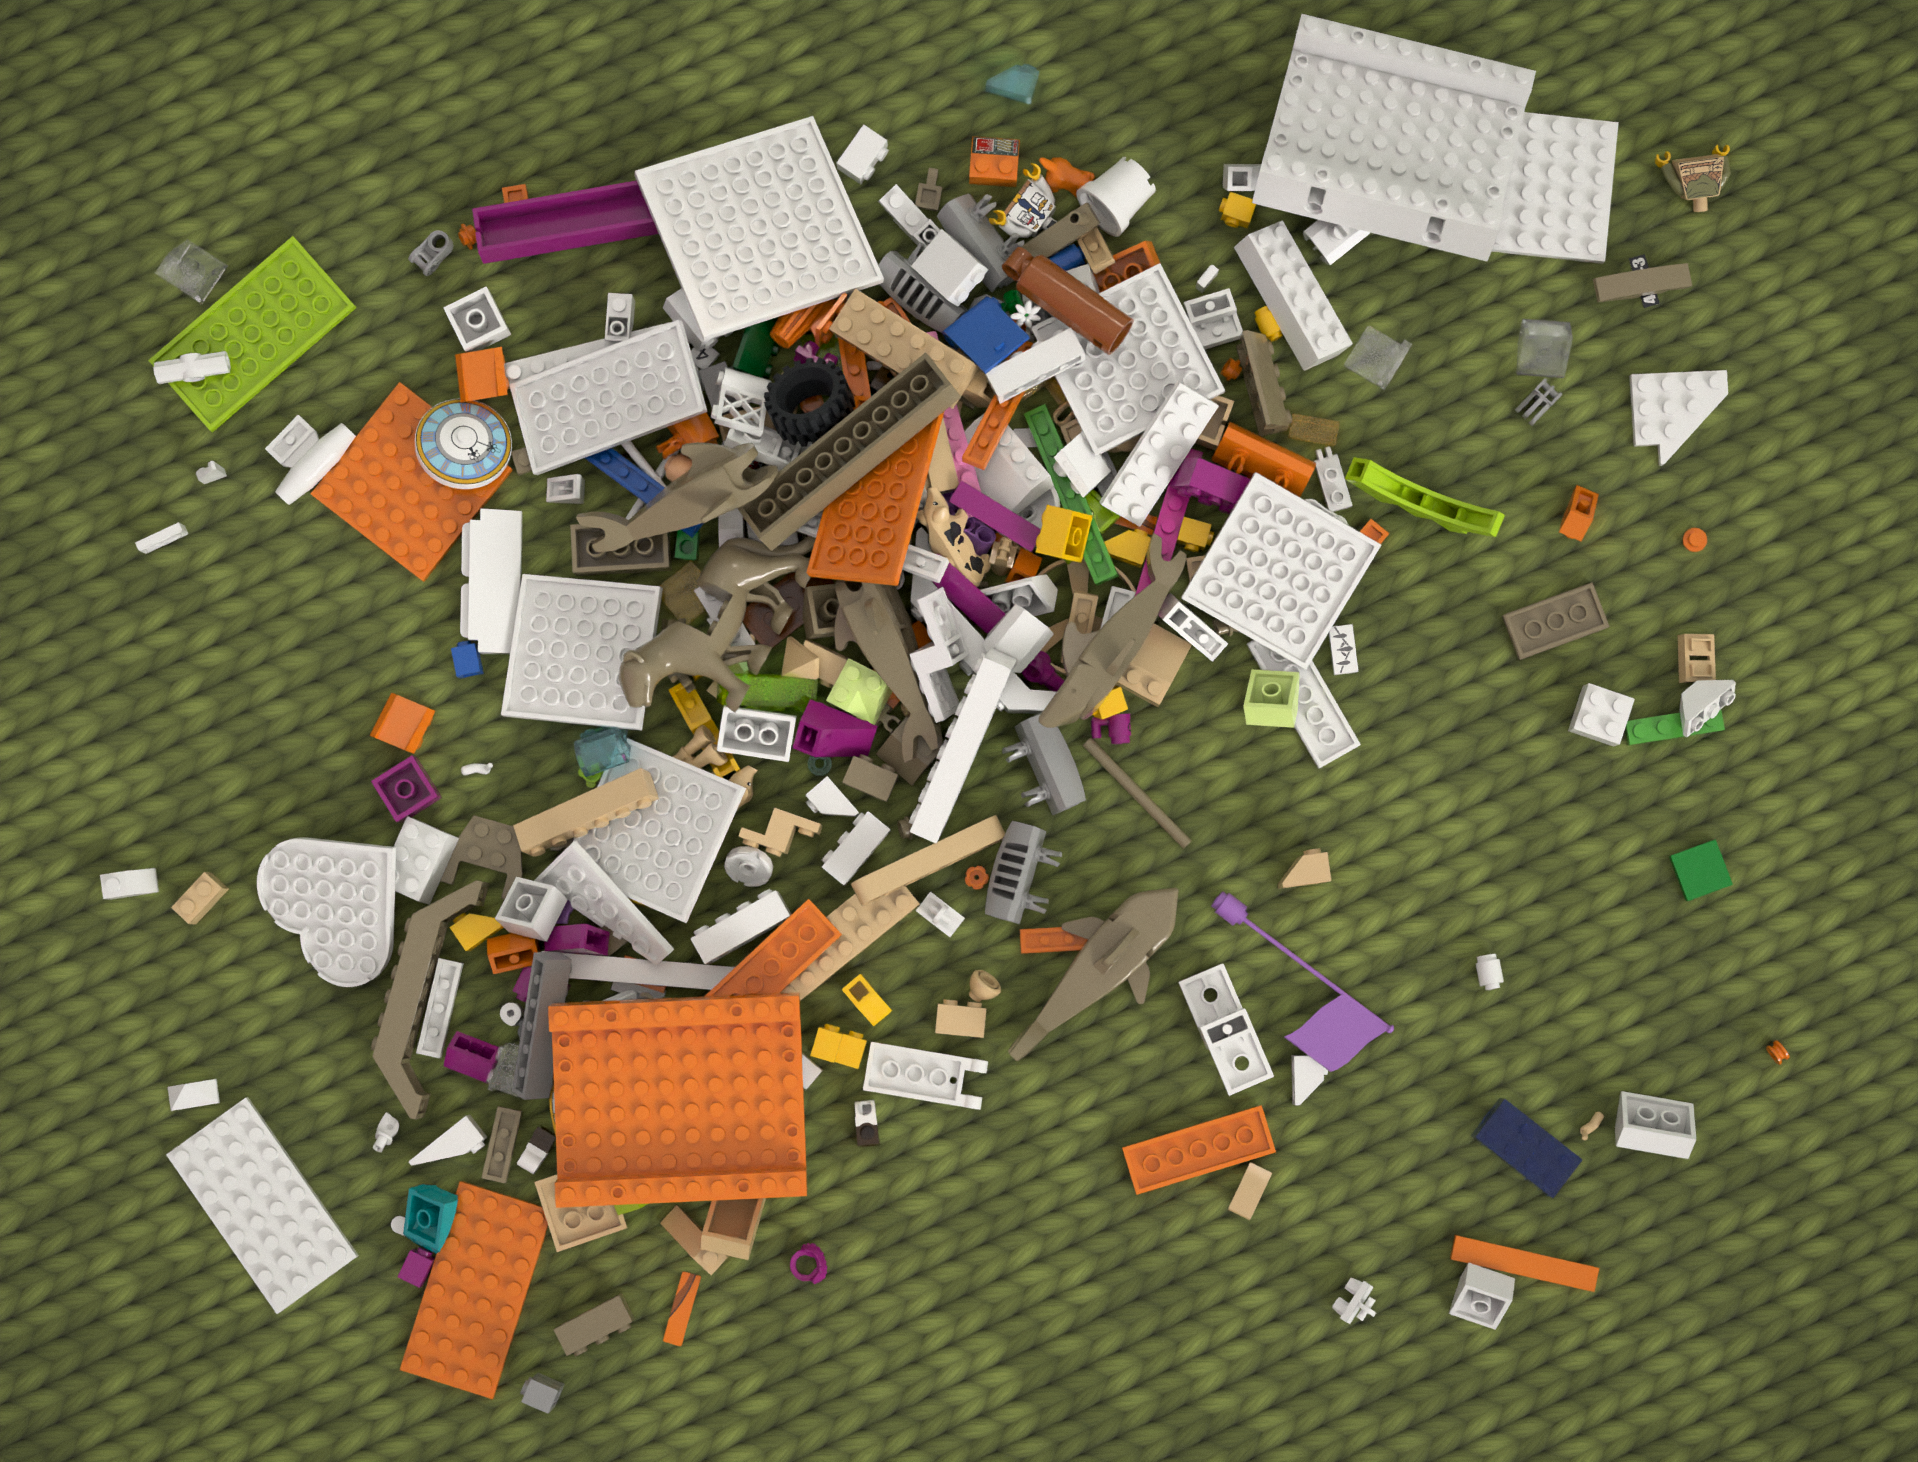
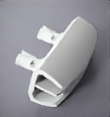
[1303,220,1370,265]

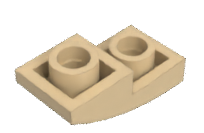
[1228,1162,1272,1220]

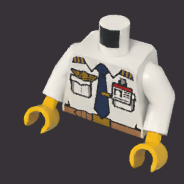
[989,163,1057,238]

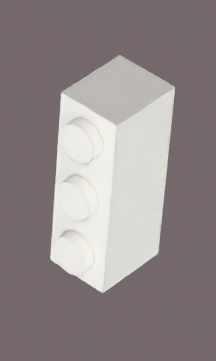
[822,811,891,886]

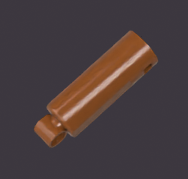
[1002,247,1134,355]

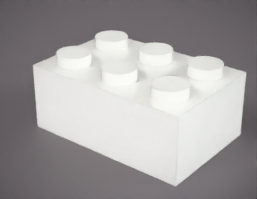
[394,816,459,905]

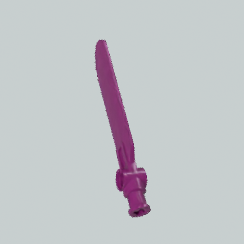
[933,554,1064,692]

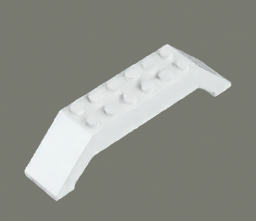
[910,527,1057,714]

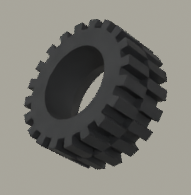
[764,358,856,447]

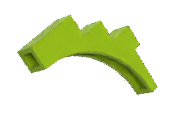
[1345,457,1505,537]

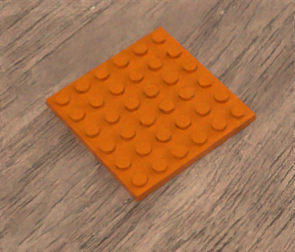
[311,382,513,582]

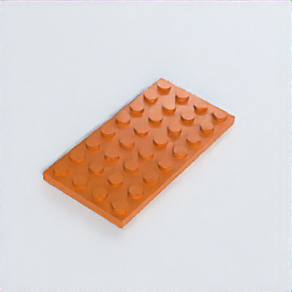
[806,396,944,586]
[400,1181,548,1399]

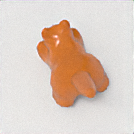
[1039,157,1095,198]

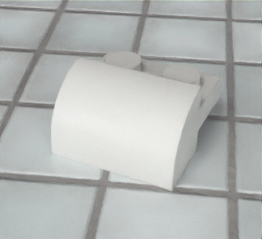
[1184,288,1243,350]

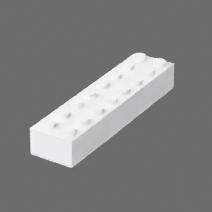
[909,648,1017,843]

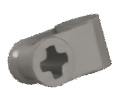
[408,230,454,276]

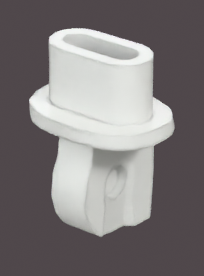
[373,1112,399,1152]

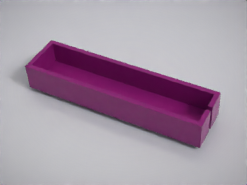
[472,180,659,264]

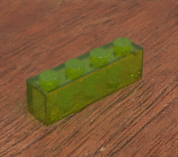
[716,673,818,712]

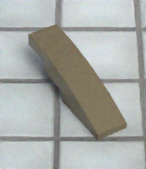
[1593,263,1692,302]

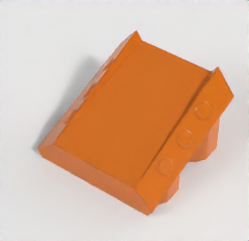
[455,347,510,402]
[370,693,435,754]

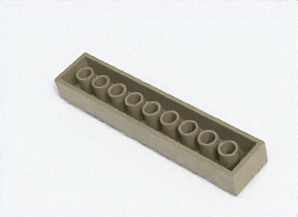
[737,352,961,551]

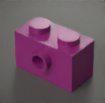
[443,1031,502,1084]

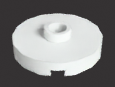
[724,846,773,887]

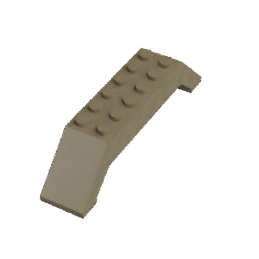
[371,880,490,1120]

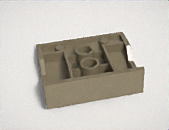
[1236,330,1292,437]

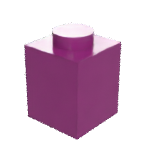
[398,1247,435,1288]

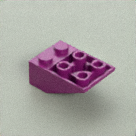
[793,699,878,757]

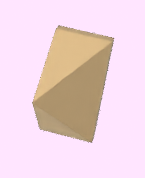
[781,636,819,679]

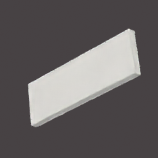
[1246,640,1361,769]

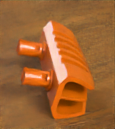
[656,413,719,459]
[1211,422,1316,497]

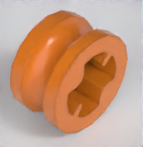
[1766,1040,1790,1065]

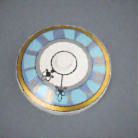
[415,399,512,489]

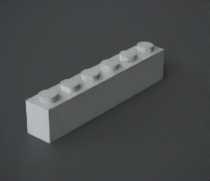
[512,952,572,1100]

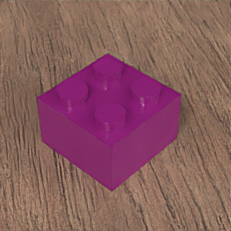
[371,755,442,824]

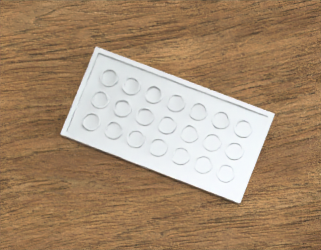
[510,320,707,475]
[166,1097,359,1314]

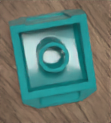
[403,1184,458,1254]

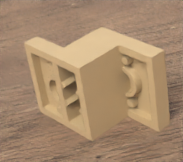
[739,808,823,857]

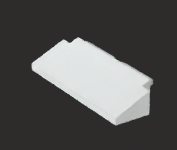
[460,508,522,654]

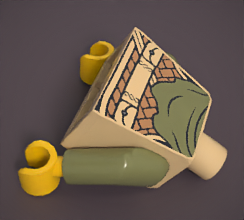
[1655,144,1731,212]

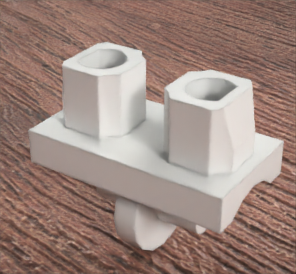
[916,892,965,937]
[1332,1278,1376,1324]

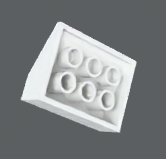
[965,413,1054,514]

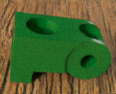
[674,529,700,561]

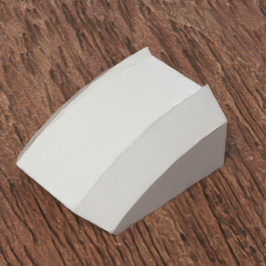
[983,604,1054,673]

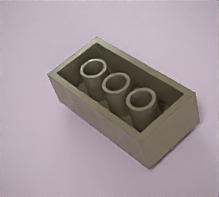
[570,524,672,576]

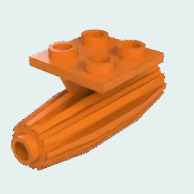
[770,293,848,349]

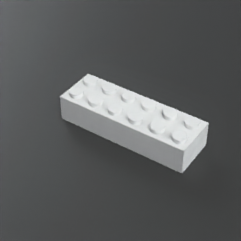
[1234,220,1353,371]

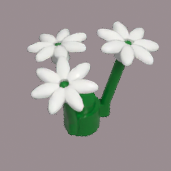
[1000,290,1041,343]

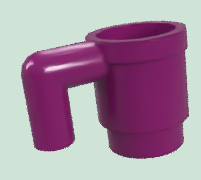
[1091,714,1131,744]

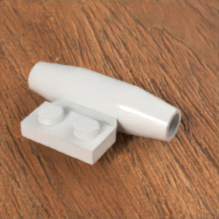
[265,415,356,505]

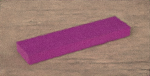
[949,480,1041,552]

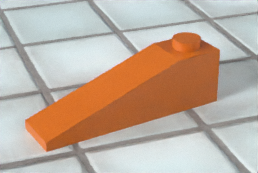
[1092,241,1161,293]

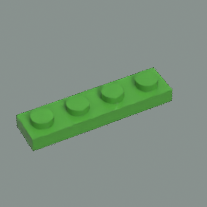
[1625,710,1725,745]

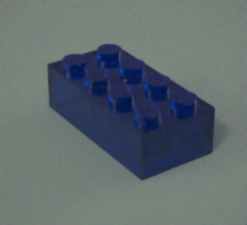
[1471,1098,1582,1198]

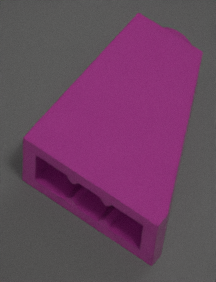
[544,924,610,956]

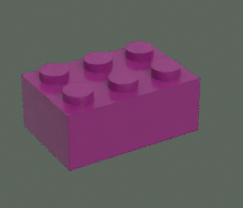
[1170,457,1250,515]

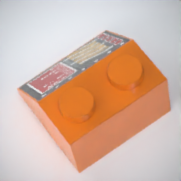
[969,137,1020,187]

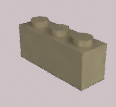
[554,1293,635,1357]

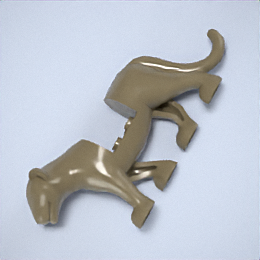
[618,535,816,713]

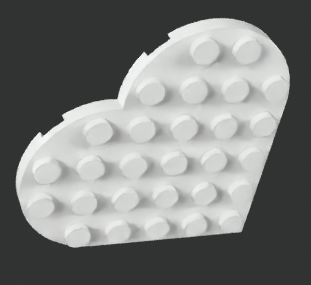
[257,837,396,987]

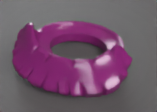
[790,1243,827,1284]

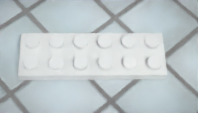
[1099,380,1218,527]

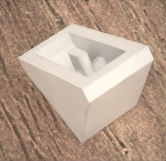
[546,474,585,504]

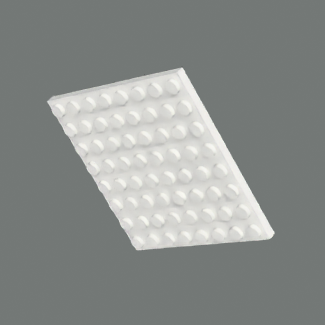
[635,116,884,341]

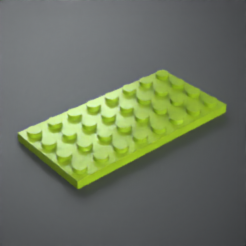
[148,236,356,433]

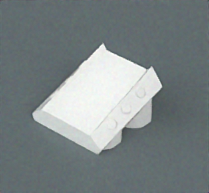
[1053,430,1113,498]

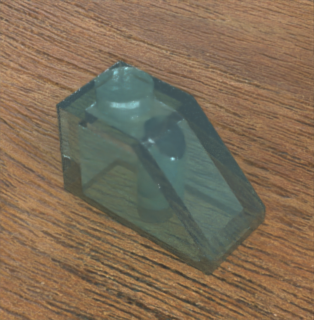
[986,64,1039,105]

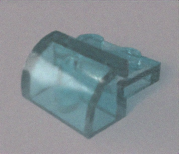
[574,726,631,777]

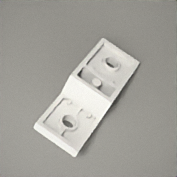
[724,418,824,513]
[909,587,969,723]
[1178,963,1274,1096]

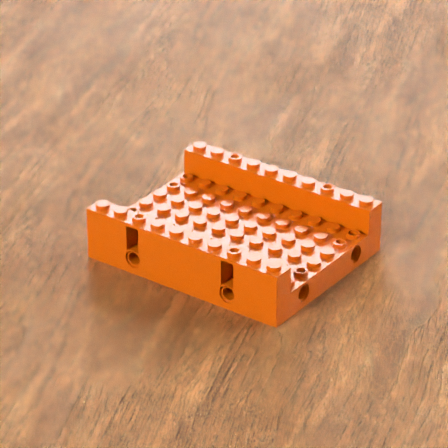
[548,992,807,1208]

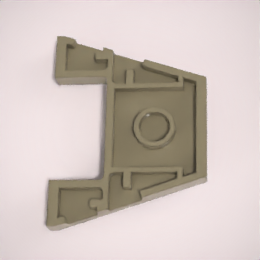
[440,816,523,899]

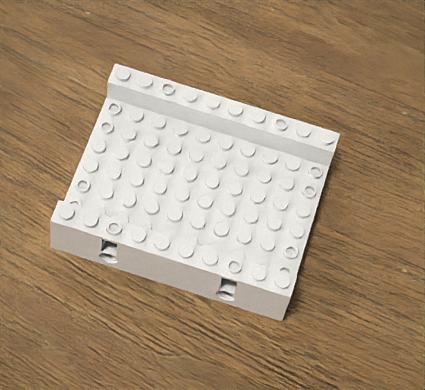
[1252,14,1536,261]

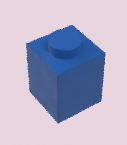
[451,641,484,679]

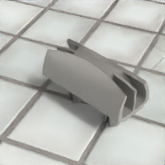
[937,194,1024,292]
[878,242,968,333]
[1002,714,1086,815]
[985,821,1062,924]

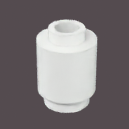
[1476,954,1504,990]

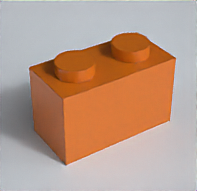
[487,933,540,974]

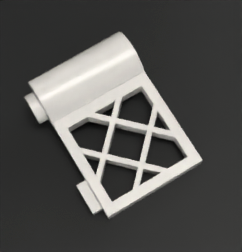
[711,367,771,437]

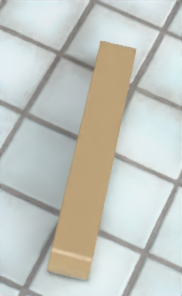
[851,815,1005,906]

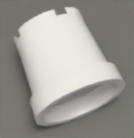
[1076,157,1156,237]

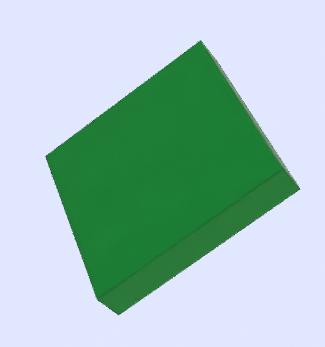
[1669,839,1733,901]

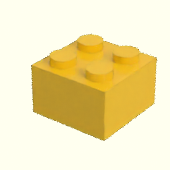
[1036,505,1093,563]

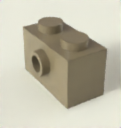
[842,754,899,802]

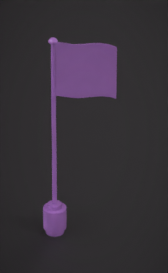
[1211,891,1394,1072]

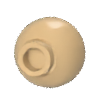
[969,970,1001,1002]

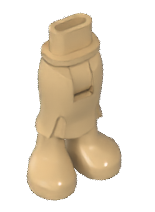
[672,725,728,769]

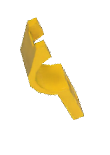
[668,683,741,778]

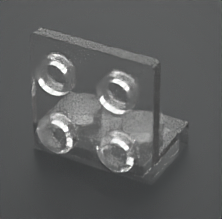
[1344,326,1412,390]
[486,1042,521,1098]

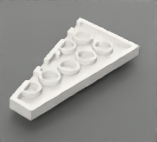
[534,841,674,965]

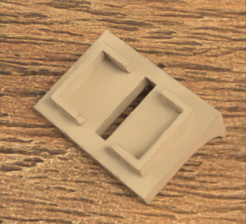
[1678,634,1716,683]

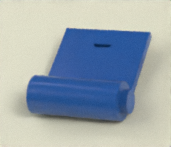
[942,296,1030,374]

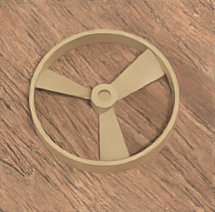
[1037,556,1136,675]

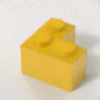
[810,1023,867,1069]

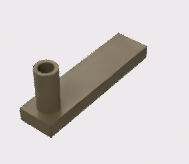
[1022,202,1101,259]

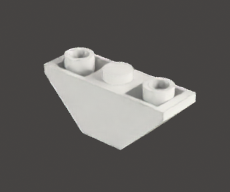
[1680,680,1736,737]

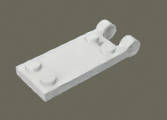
[863,1042,988,1110]

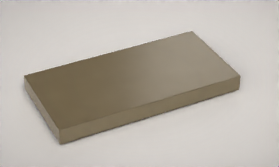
[1502,582,1610,660]

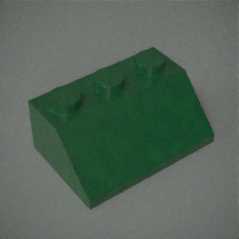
[733,317,780,379]

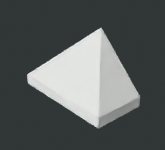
[168,1079,220,1111]

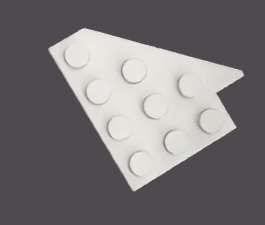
[1629,370,1728,466]

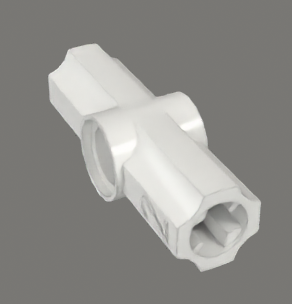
[153,351,231,384]

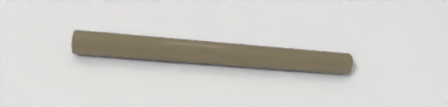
[1082,738,1192,849]

